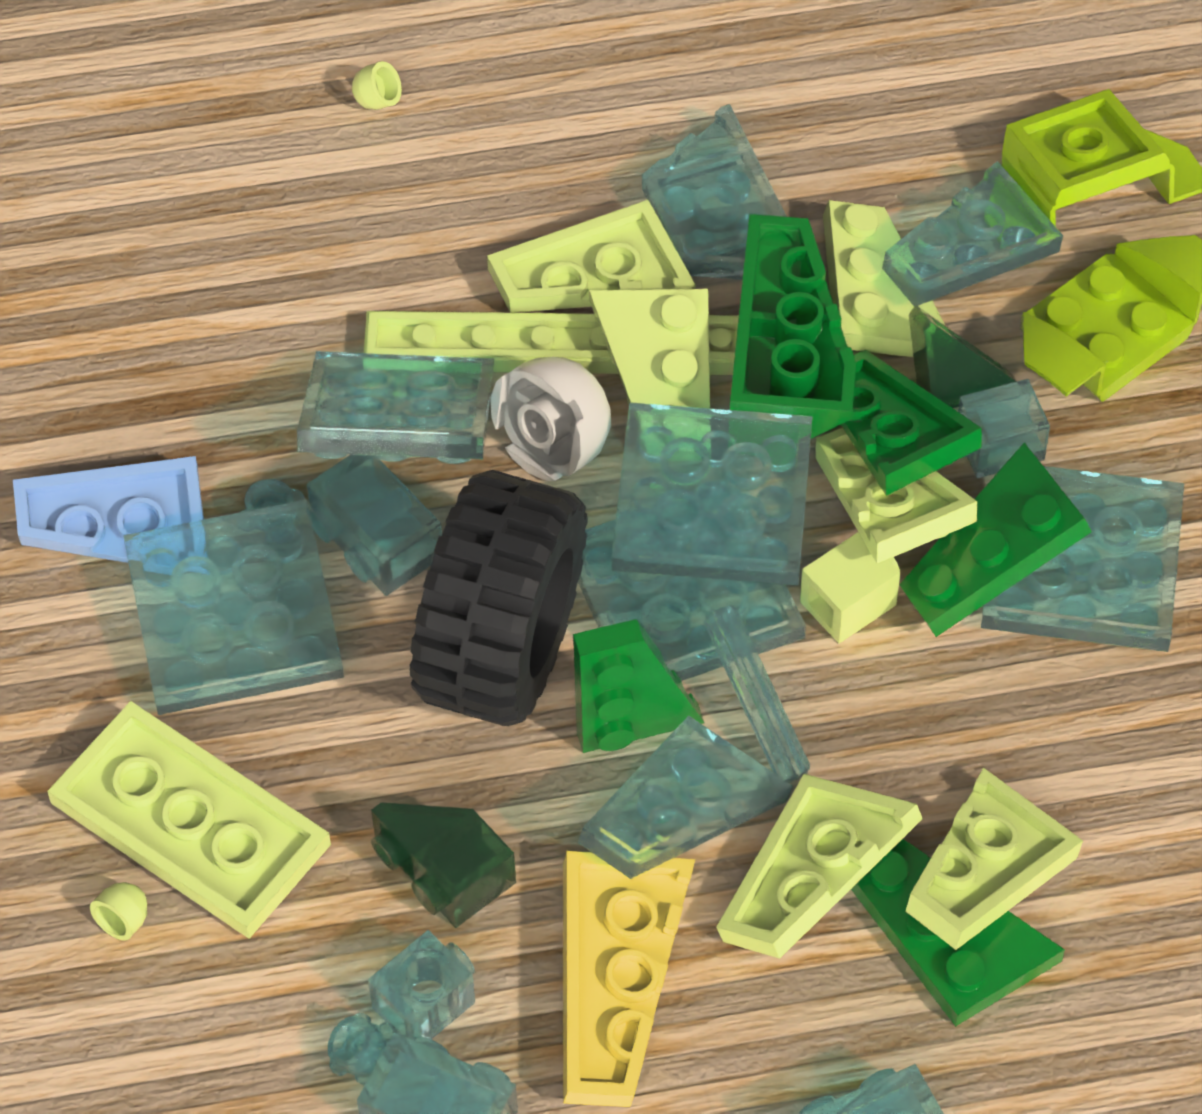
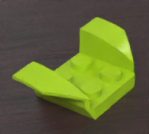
[983,89,1202,262]
[1020,235,1202,402]

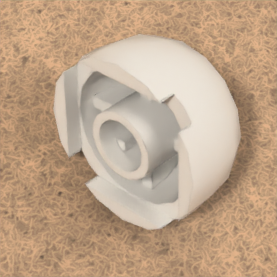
[490,357,611,481]

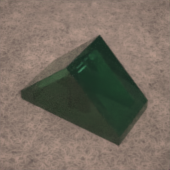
[909,305,1023,408]

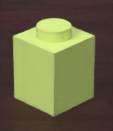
[800,532,900,644]

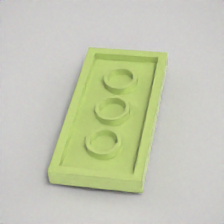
[47,701,331,939]

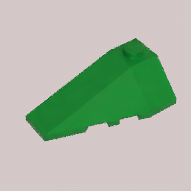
[728,214,856,450]

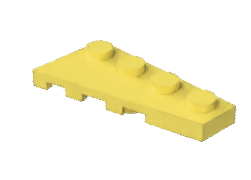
[563,851,695,1107]

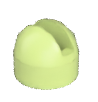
[352,61,402,110]
[90,882,147,941]

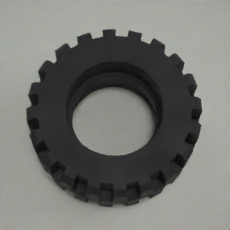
[409,470,588,726]

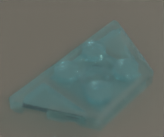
[642,104,787,280]

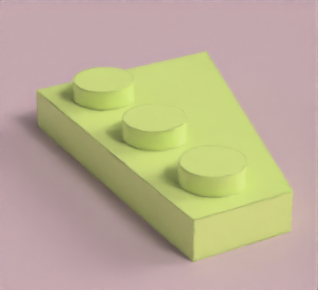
[906,768,1083,950]

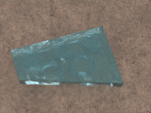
[882,161,1063,307]

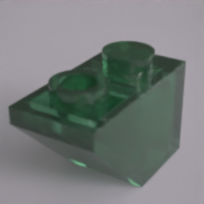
[371,802,516,928]

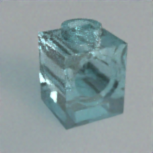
[368,930,475,1052]

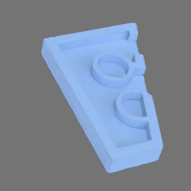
[13,456,211,577]

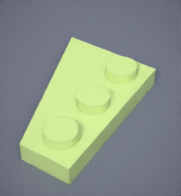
[487,200,696,313]
[823,200,956,362]
[589,289,711,464]
[816,427,977,564]
[716,774,923,959]

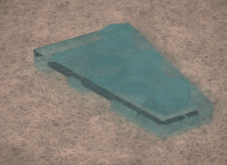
[578,716,793,879]

